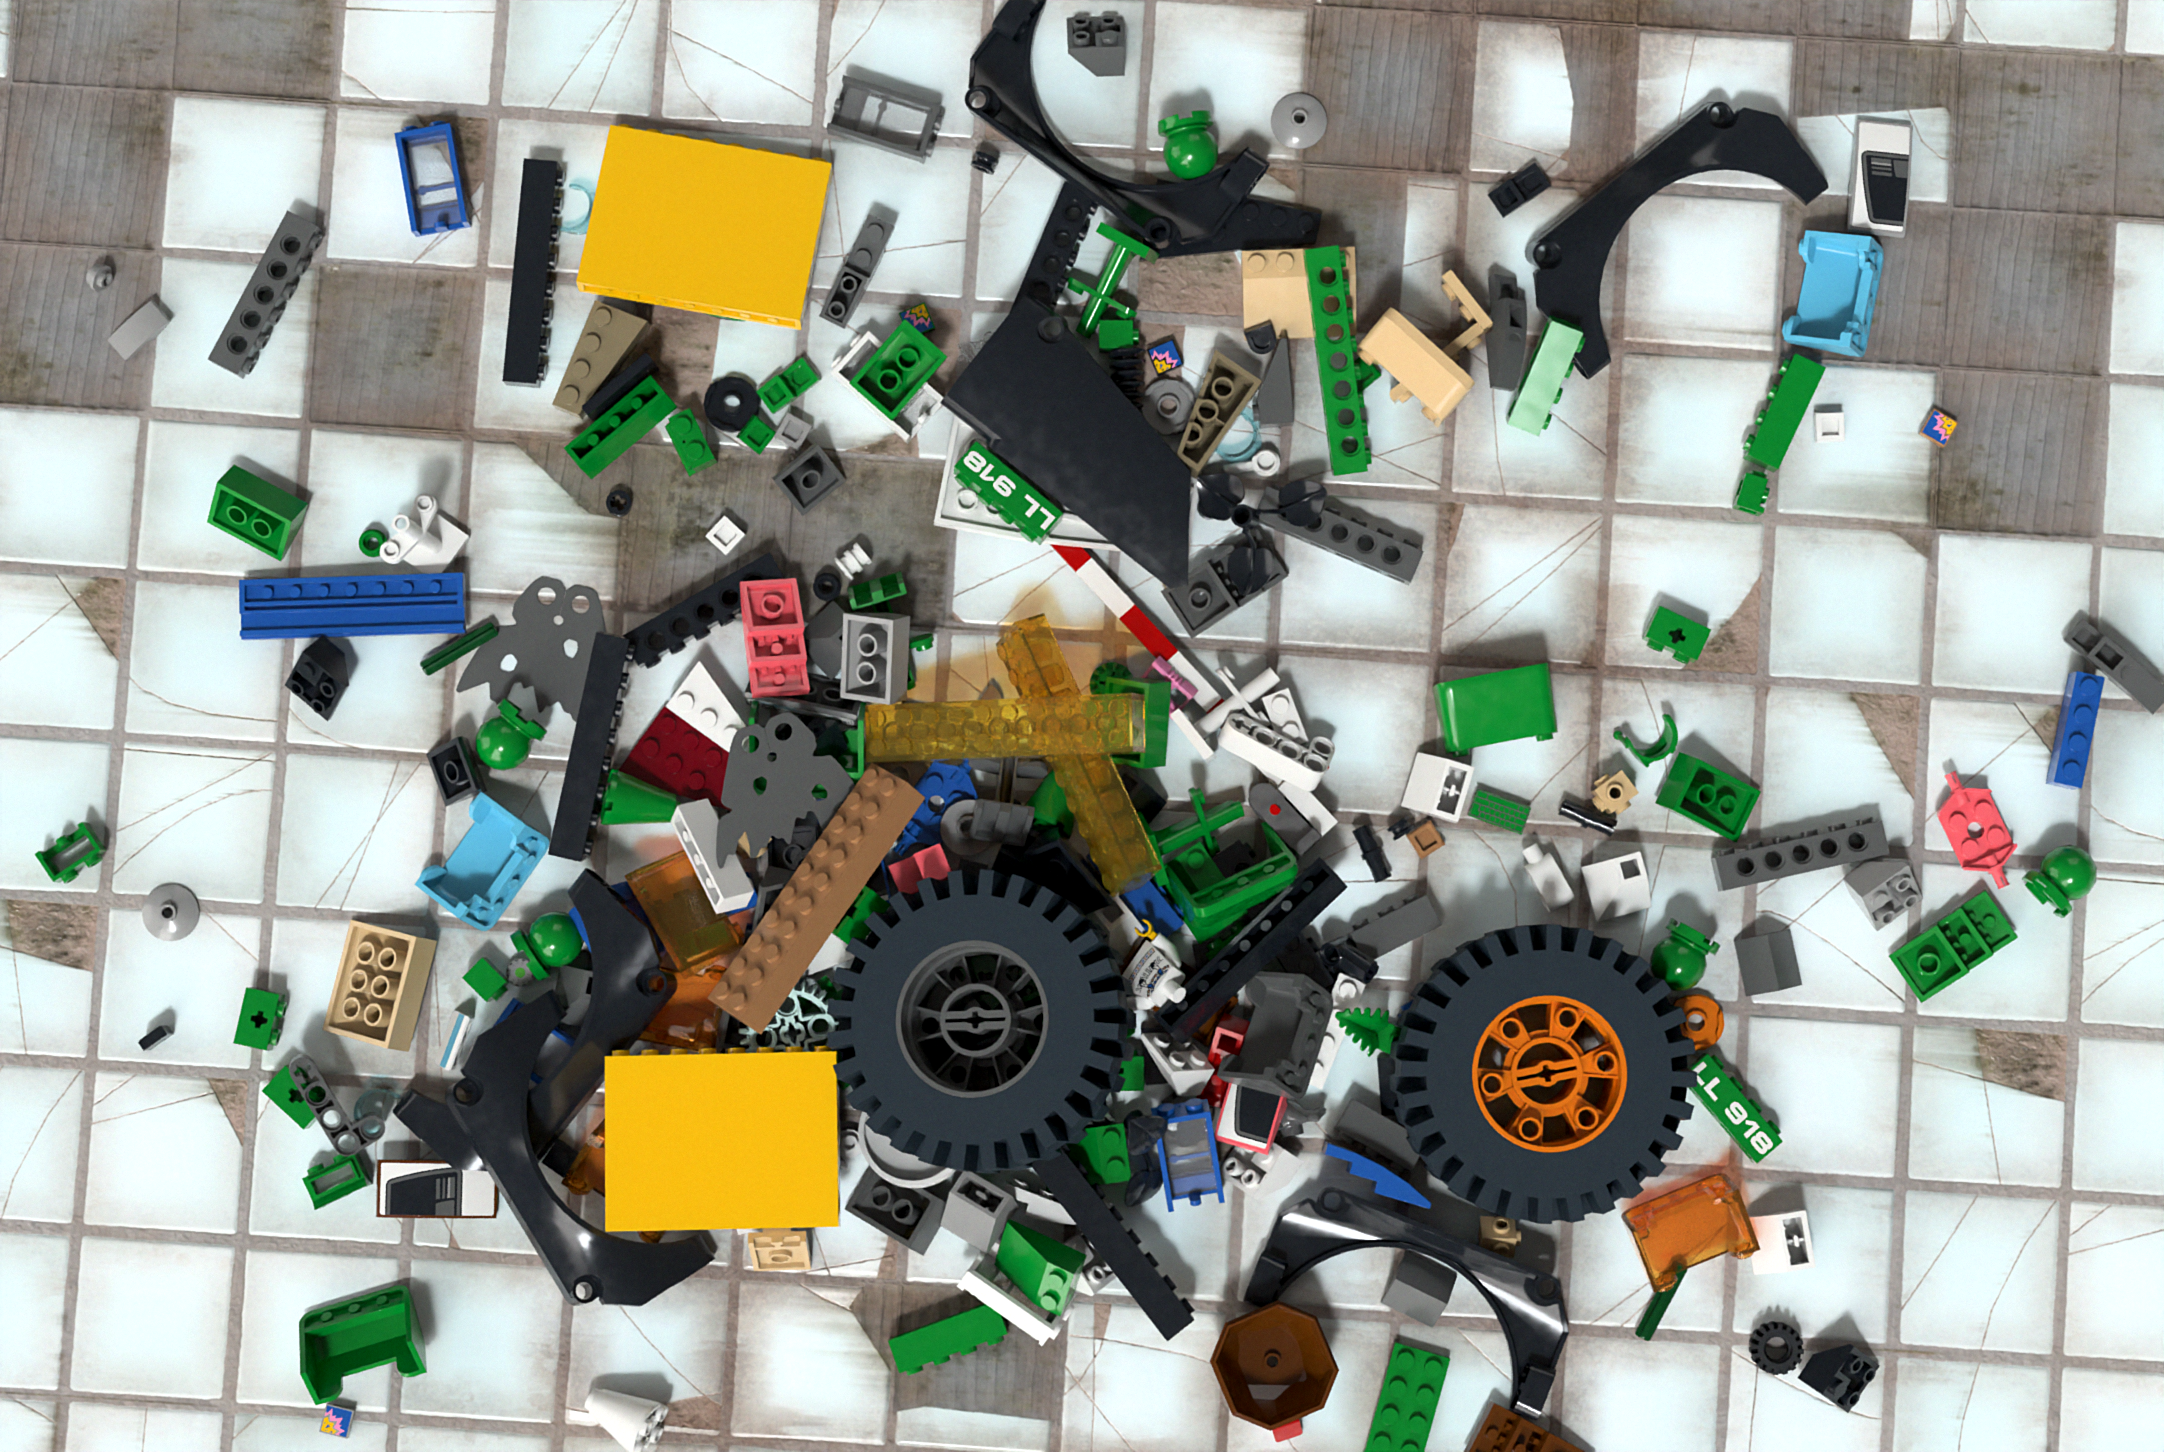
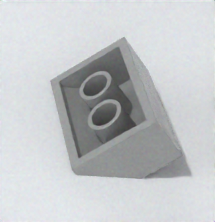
[840,612,910,705]

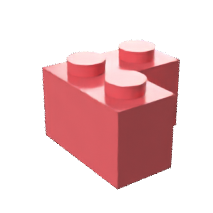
[888,843,952,894]

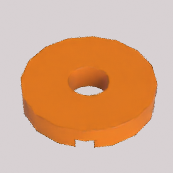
[1673,994,1724,1051]

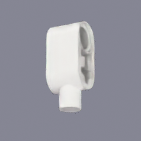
[1522,843,1575,913]

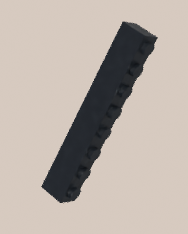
[502,158,565,388]
[548,631,636,862]
[1153,857,1347,1045]
[1031,1144,1195,1341]

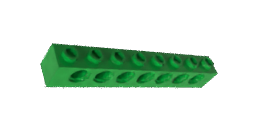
[1303,245,1372,476]

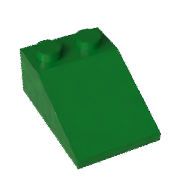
[849,319,948,421]
[1655,752,1761,843]
[1046,1122,1131,1191]
[994,1219,1087,1316]

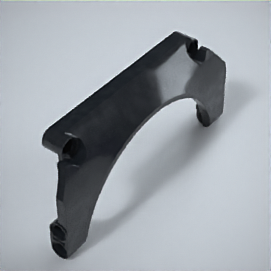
[965,0,1270,249]
[1525,102,1829,380]
[393,868,678,1171]
[445,989,715,1307]
[1243,1186,1569,1420]

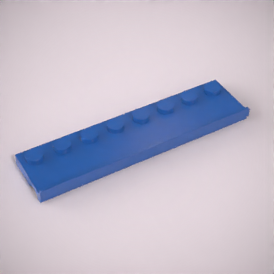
[239,573,467,640]

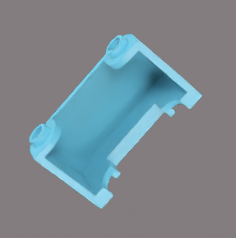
[1782,230,1884,357]
[414,791,550,931]

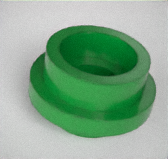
[359,529,387,557]

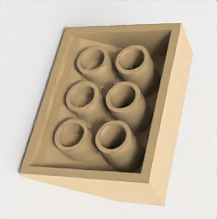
[1240,247,1357,341]
[322,920,437,1052]

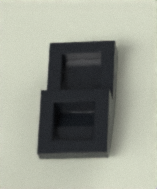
[1488,163,1552,218]

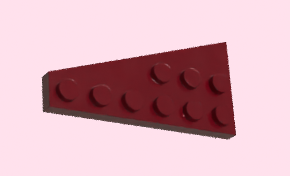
[618,706,732,811]

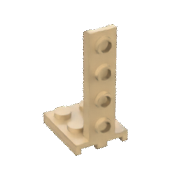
[1389,269,1493,404]
[748,1228,811,1271]

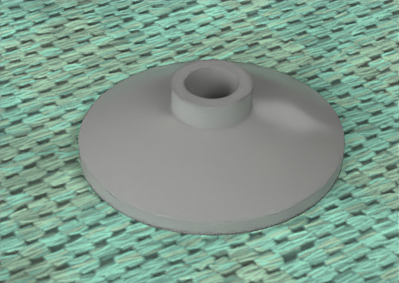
[1271,93,1327,149]
[940,799,992,856]
[142,885,200,941]

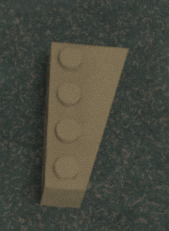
[552,300,651,420]
[1176,349,1262,479]

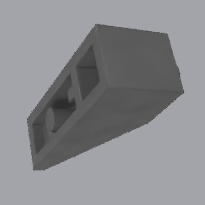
[1252,338,1294,429]

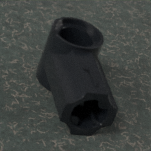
[1319,936,1379,985]

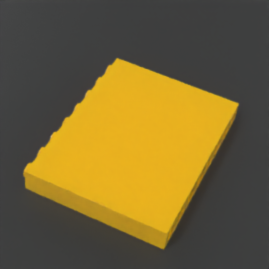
[576,124,833,330]
[605,1046,841,1232]

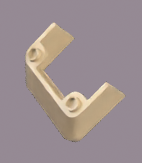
[1354,307,1475,428]

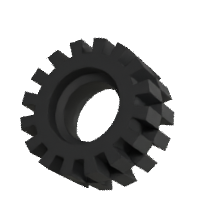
[1749,1321,1804,1375]

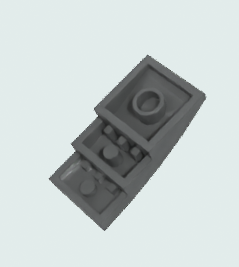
[1161,529,1289,639]

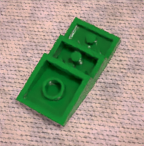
[1889,889,2018,1003]

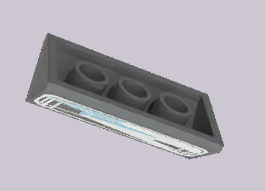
[744,672,863,727]

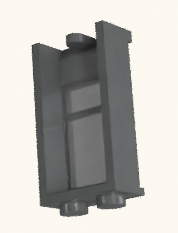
[826,75,944,164]

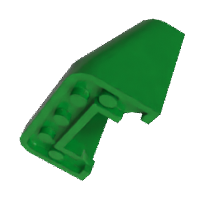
[1432,663,1558,758]

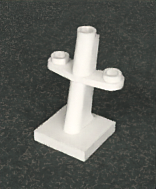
[380,493,470,574]
[1170,666,1280,764]

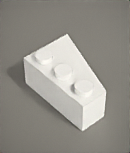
[666,661,749,752]

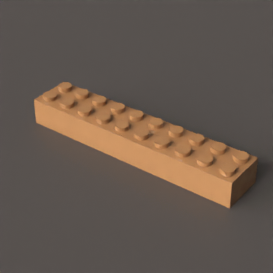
[707,763,925,1035]

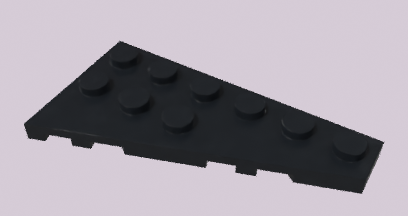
[1139,179,1322,262]

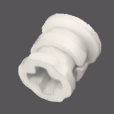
[834,543,872,581]

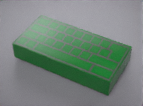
[1467,789,1531,835]

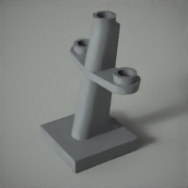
[968,725,1048,847]

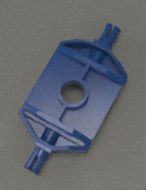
[893,751,978,856]

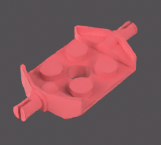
[1936,771,2017,889]

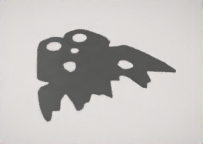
[456,577,606,722]
[716,712,855,869]

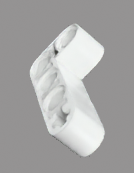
[1217,713,1336,791]

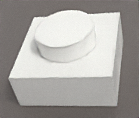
[1814,412,1845,443]
[706,515,746,556]

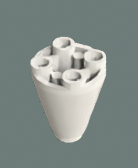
[585,1388,669,1452]

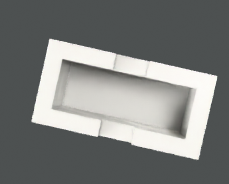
[1260,688,1308,745]

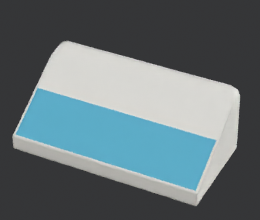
[435,1010,474,1071]

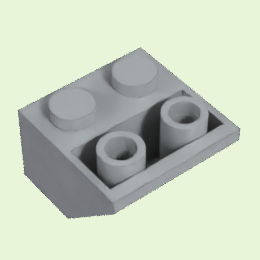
[940,1171,1019,1254]

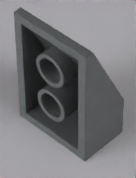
[845,1166,947,1256]

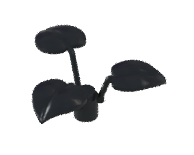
[1197,473,1327,596]
[1123,1106,1215,1207]

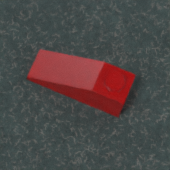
[1196,1013,1250,1108]

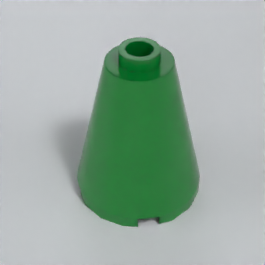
[1024,758,1083,840]
[600,768,681,825]

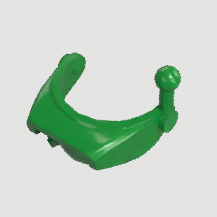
[1613,714,1678,767]

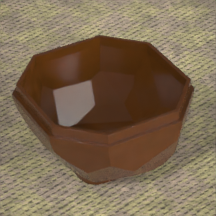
[1210,1300,1339,1431]

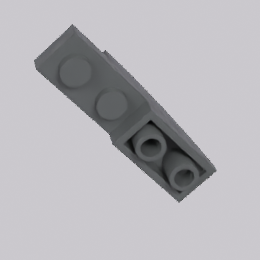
[819,214,896,329]
[1485,274,1527,392]
[2063,618,2164,715]

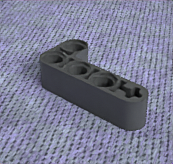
[289,1054,385,1156]

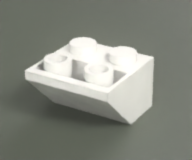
[1401,752,1475,823]
[1743,1208,1816,1275]

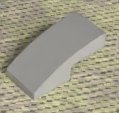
[108,300,171,361]

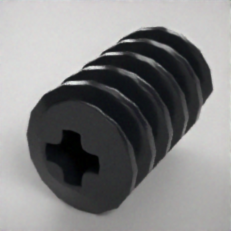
[1109,348,1145,408]

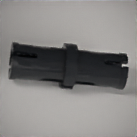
[1558,798,1618,837]
[1352,824,1392,883]

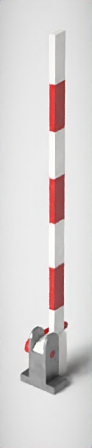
[1049,544,1338,861]

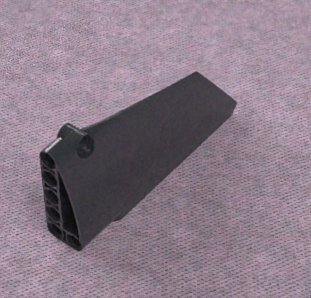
[941,292,1191,589]

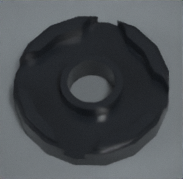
[703,376,760,433]

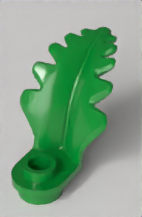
[1335,1007,1402,1057]

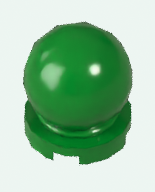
[1157,110,1219,181]
[476,698,548,771]
[2022,845,2097,918]
[510,911,584,981]
[1650,918,1721,991]

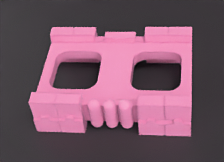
[1141,656,1198,720]

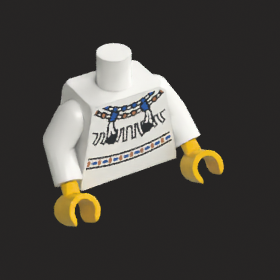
[1122,920,1186,1011]

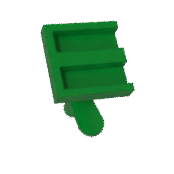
[1067,222,1160,339]
[847,571,934,691]
[1130,787,1245,887]

